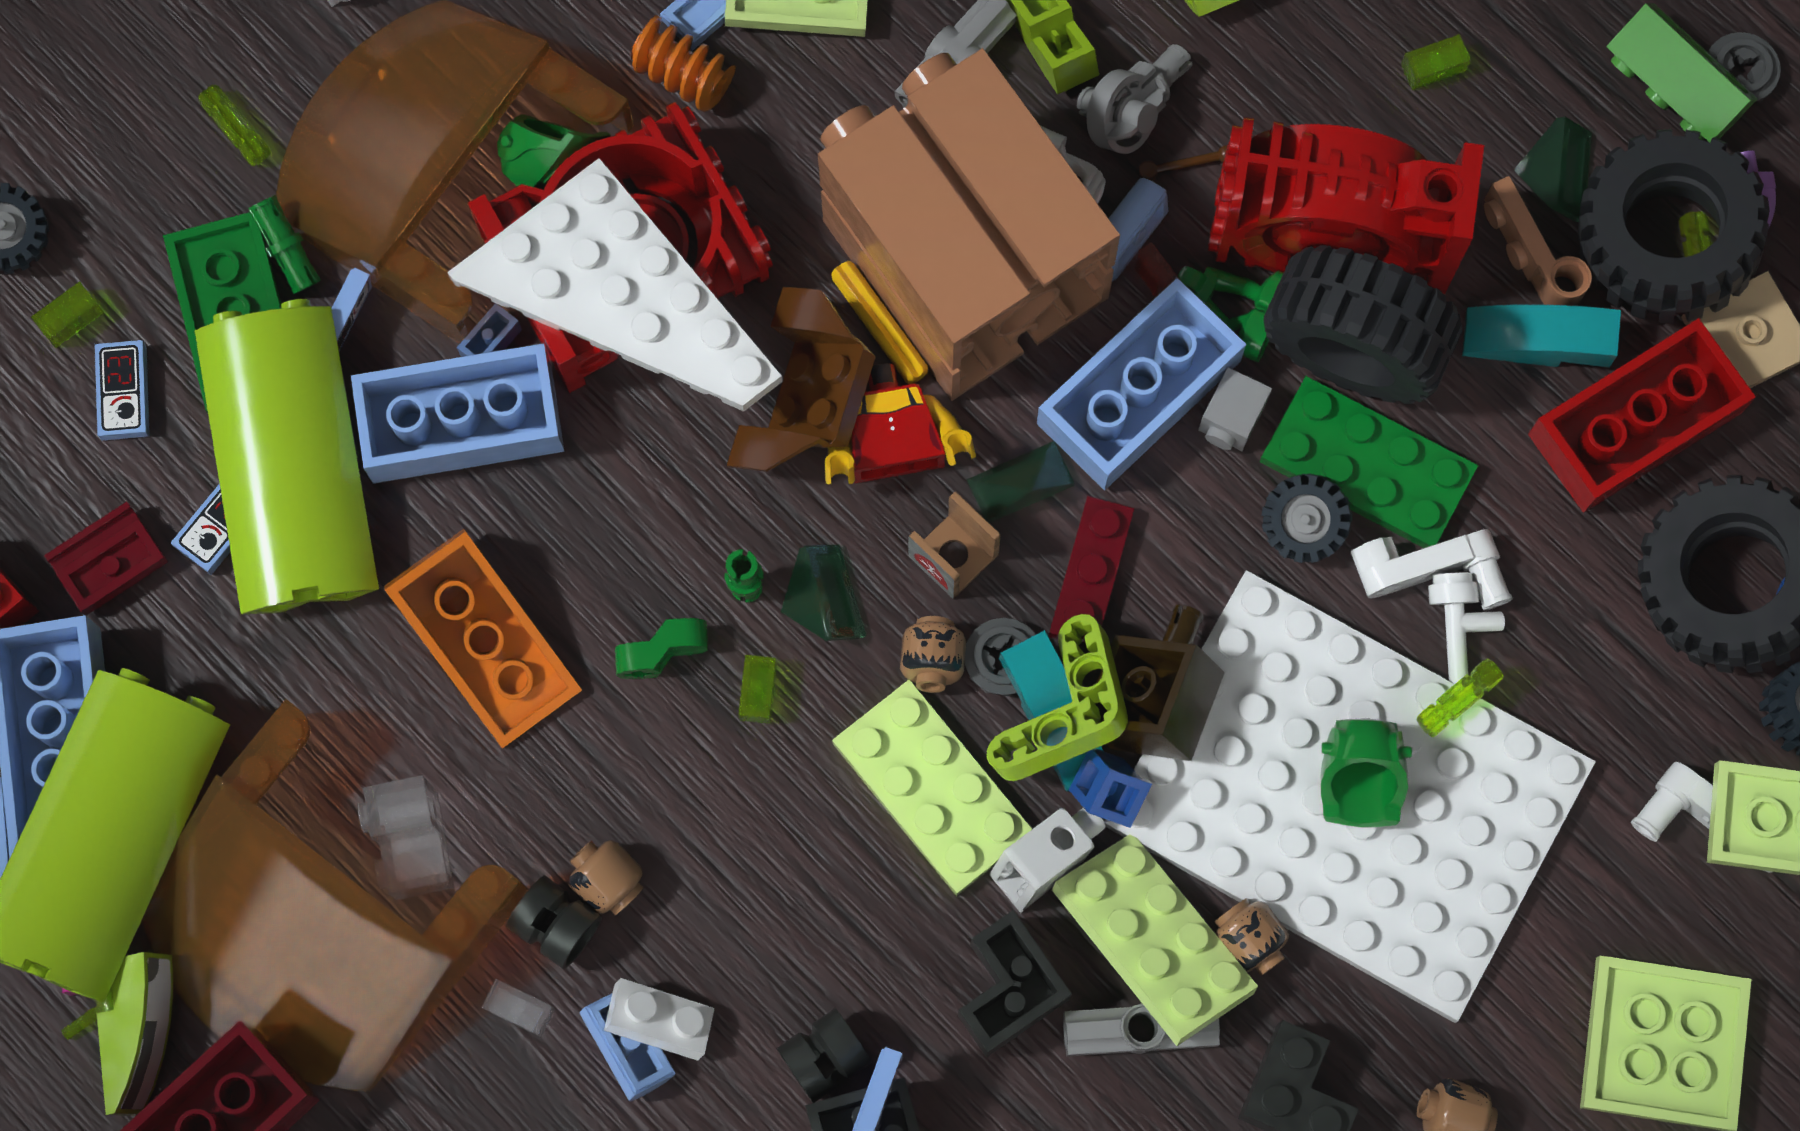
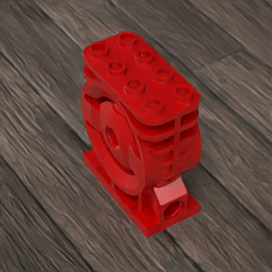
[468,102,773,393]
[1208,117,1484,294]

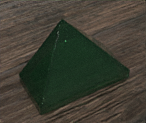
[1514,116,1592,223]
[966,441,1075,523]
[781,544,867,641]

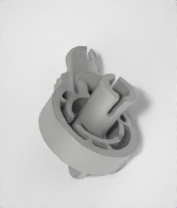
[1077,44,1193,154]

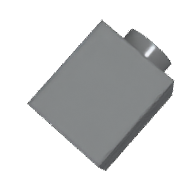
[1198,367,1272,451]

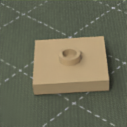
[1681,271,1800,388]

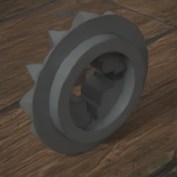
[1708,32,1781,102]
[965,618,1036,697]

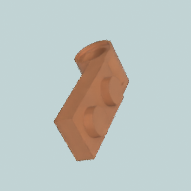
[1484,176,1592,306]

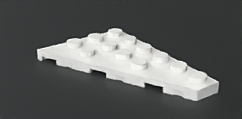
[447,158,783,411]

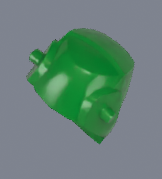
[497,114,611,190]
[1321,718,1412,827]

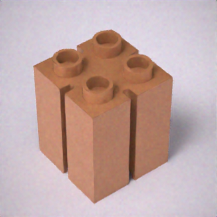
[818,48,1120,401]

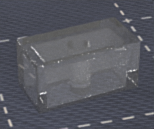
[481,979,555,1037]

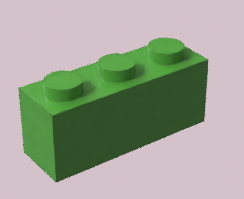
[1606,3,1758,143]

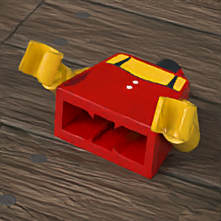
[825,364,976,484]

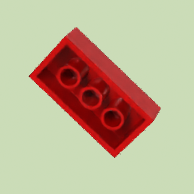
[1528,318,1756,513]

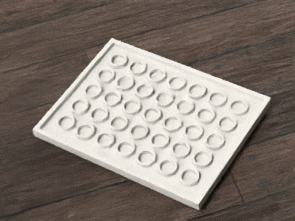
[1104,570,1596,1023]

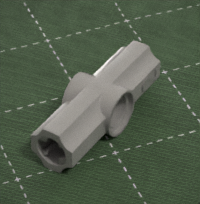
[895,0,1017,108]
[1063,1004,1220,1056]

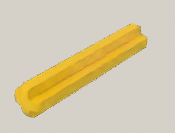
[831,261,928,384]

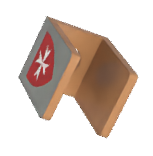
[908,492,1001,599]

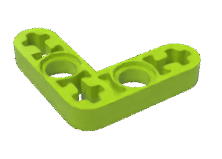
[987,614,1128,781]

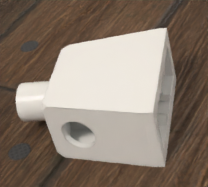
[989,808,1105,913]

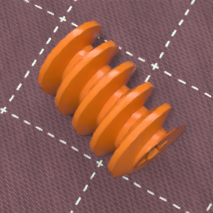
[631,15,736,112]

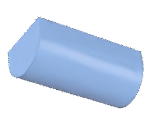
[1108,178,1168,282]
[579,993,676,1102]

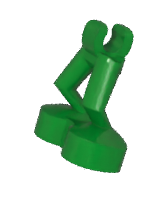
[1178,266,1284,363]

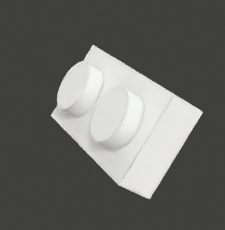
[604,978,714,1060]

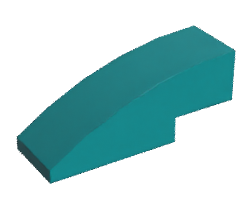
[1462,305,1621,367]
[999,630,1103,792]

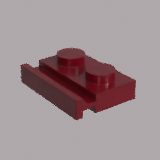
[44,501,168,616]

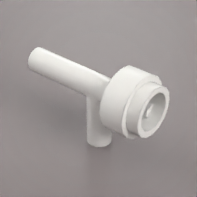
[1428,572,1505,687]

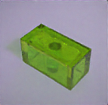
[1401,34,1471,90]
[31,281,104,348]
[738,655,777,724]

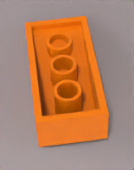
[384,529,582,749]

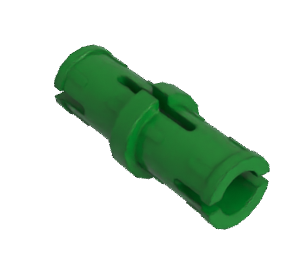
[248,195,321,294]
[724,549,764,603]

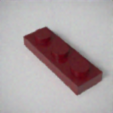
[1048,496,1134,647]

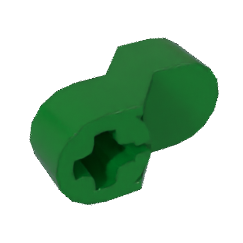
[615,618,708,679]

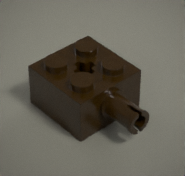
[1095,604,1225,761]

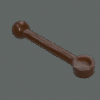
[1139,145,1227,181]

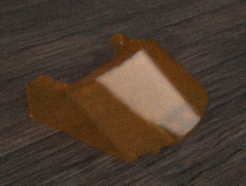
[276,0,634,344]
[142,699,528,1091]

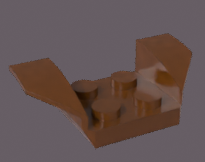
[726,287,876,472]

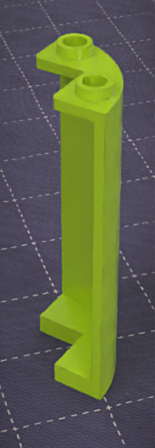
[195,299,379,614]
[0,668,230,1003]

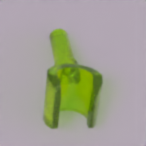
[61,986,114,1040]

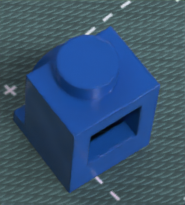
[1069,748,1152,828]

